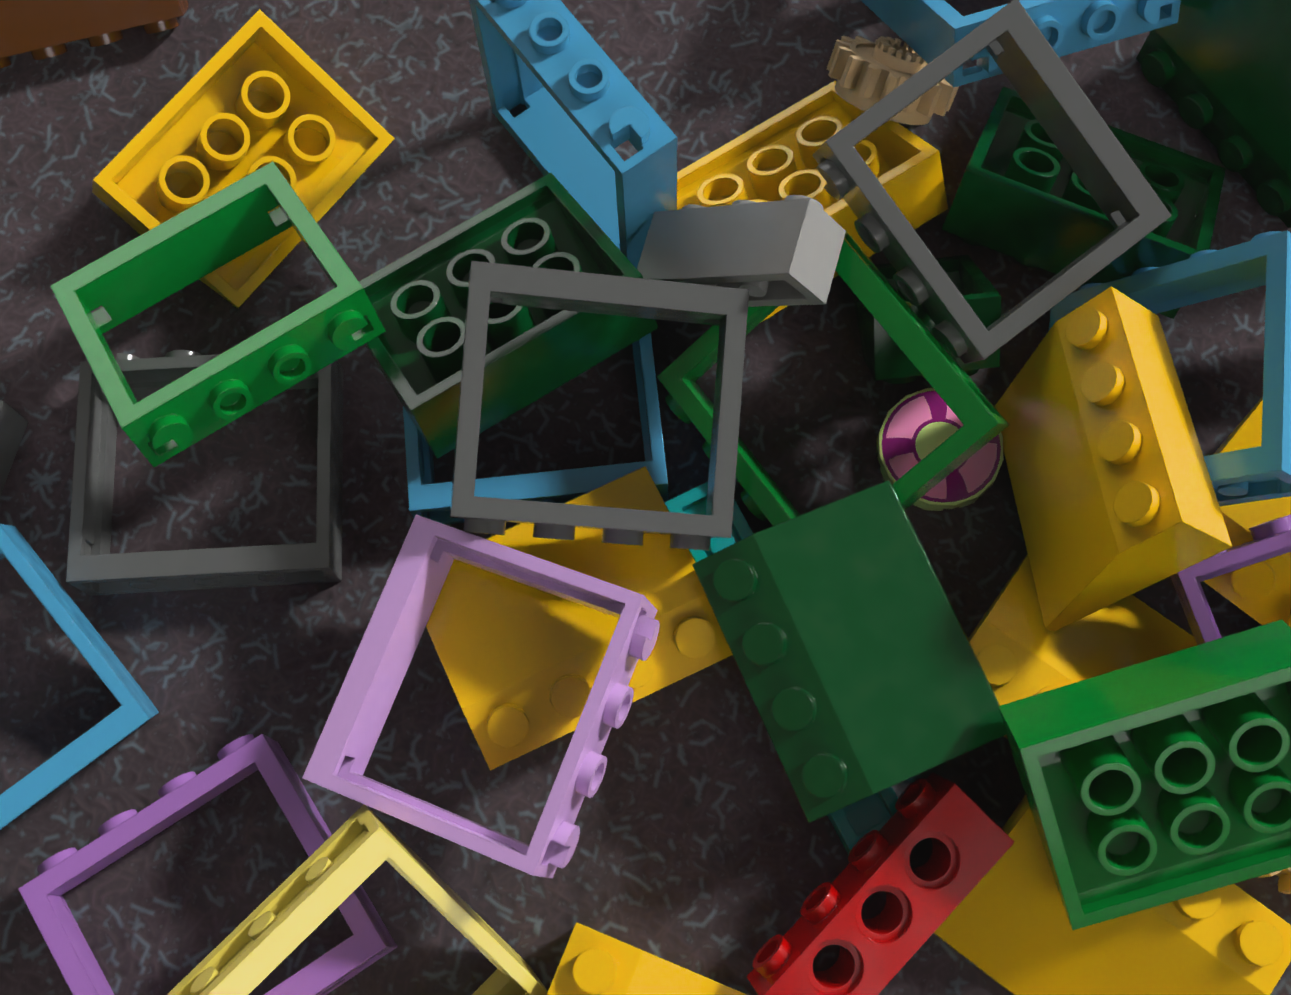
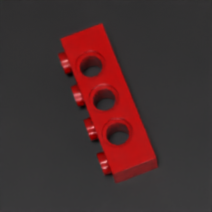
[747,772,1015,995]

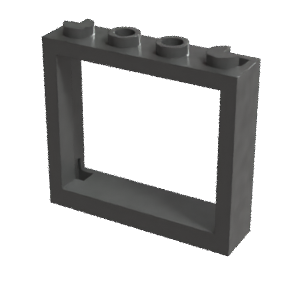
[812,0,1172,364]
[450,261,749,551]
[66,350,344,595]

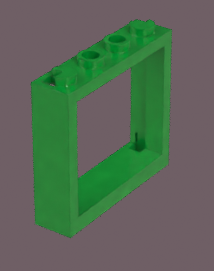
[50,161,386,467]
[657,231,1009,526]

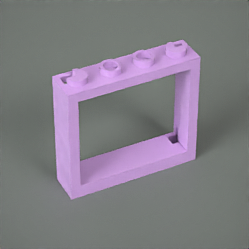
[302,514,660,879]

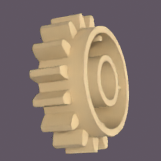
[827,36,959,125]

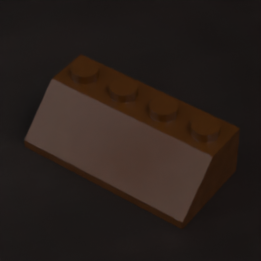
[0,0,189,69]

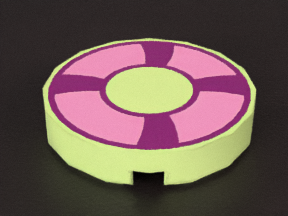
[877,388,1004,511]

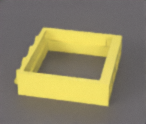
[167,804,548,995]

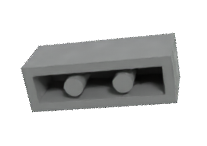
[637,195,846,307]

